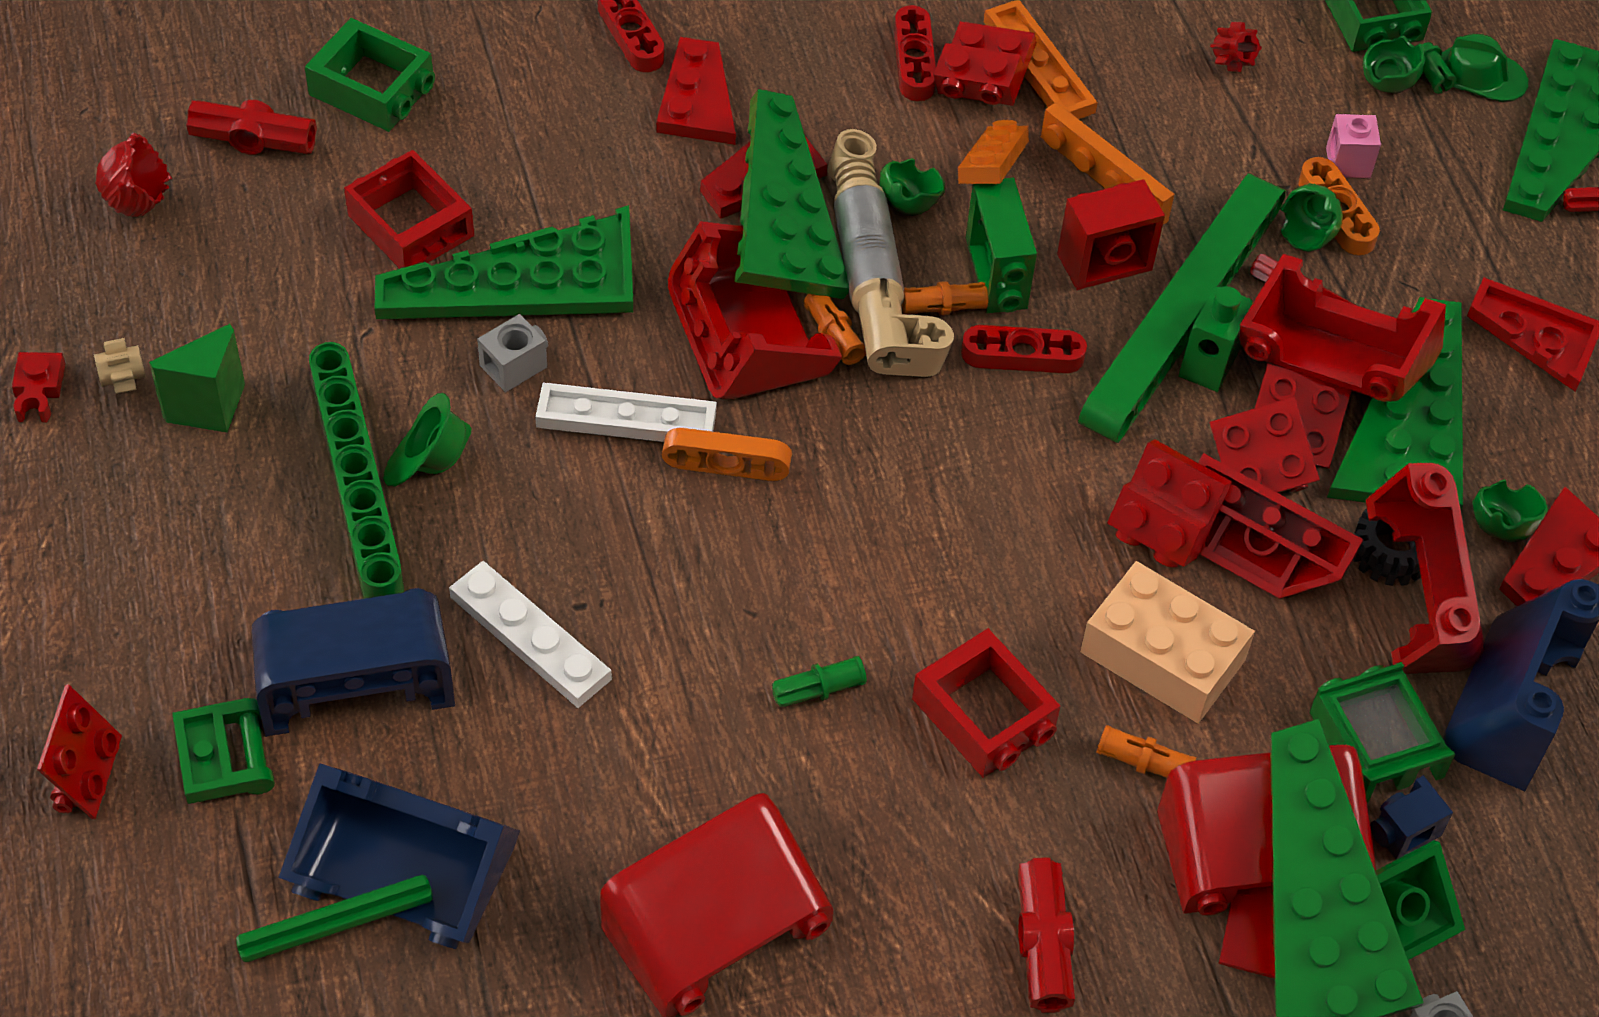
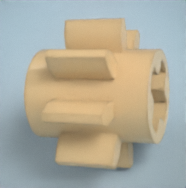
[94,338,146,394]

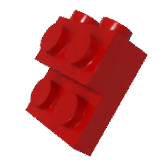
[933,21,1037,106]
[1107,439,1232,568]

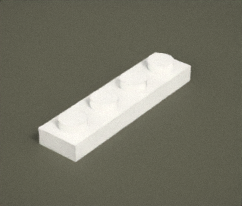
[536,382,717,442]
[449,561,612,708]

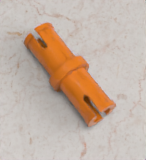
[901,281,988,315]
[804,294,866,365]
[1096,725,1197,778]

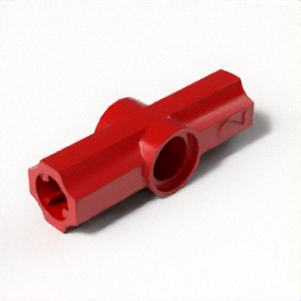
[186,100,317,155]
[1018,857,1075,1013]

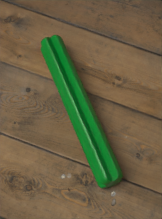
[236,875,433,962]

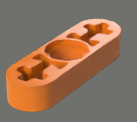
[1298,157,1380,255]
[662,428,792,481]

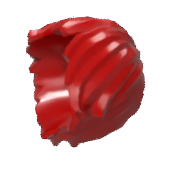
[95,133,172,217]

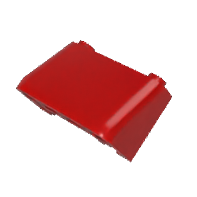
[668,221,842,399]
[1240,254,1446,402]
[1365,463,1484,674]
[1157,745,1376,916]
[600,793,834,1017]

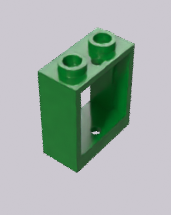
[1325,0,1432,52]
[305,18,435,132]
[965,177,1037,313]

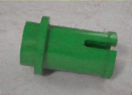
[1422,42,1457,94]

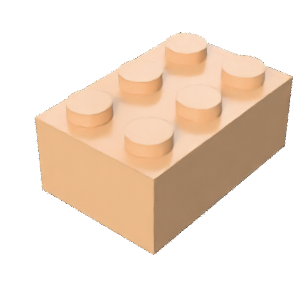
[1080,561,1255,724]

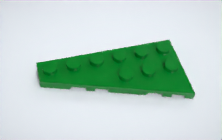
[1503,38,1599,222]
[735,89,849,299]
[375,205,633,319]
[1327,297,1463,510]
[1270,719,1424,1017]

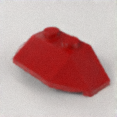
[1198,453,1364,599]

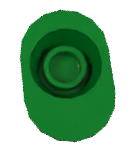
[1441,33,1528,102]
[384,393,472,487]

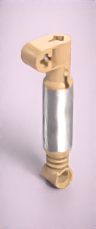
[827,129,954,377]

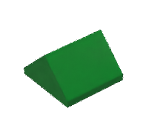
[149,324,245,433]
[1375,840,1465,960]

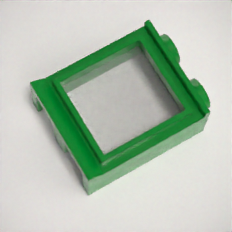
[1309,662,1455,803]

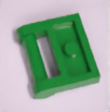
[172,698,275,804]

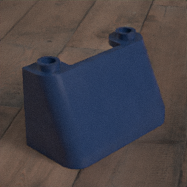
[1443,579,1599,792]
[252,588,455,737]
[278,763,520,949]

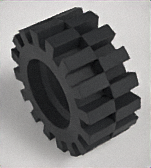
[1353,508,1421,586]

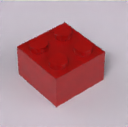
[1057,179,1165,290]

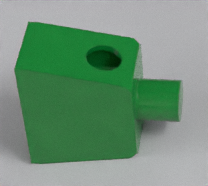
[1178,286,1253,392]

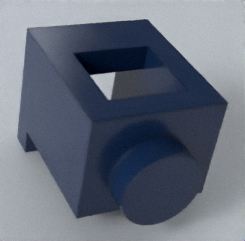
[1370,775,1453,860]

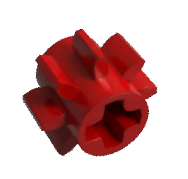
[1210,22,1262,72]

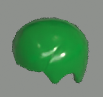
[1362,36,1425,94]
[879,158,945,216]
[1280,183,1343,252]
[1472,479,1548,542]

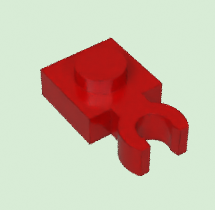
[12,352,66,423]

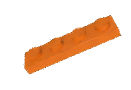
[983,0,1098,119]
[1041,102,1175,225]
[958,120,1029,184]

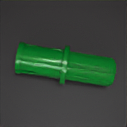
[772,656,867,707]

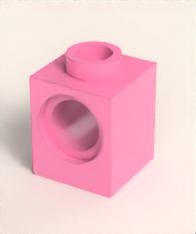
[1326,114,1381,178]

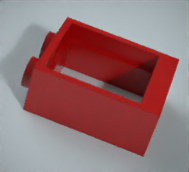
[344,149,474,269]
[912,628,1061,778]

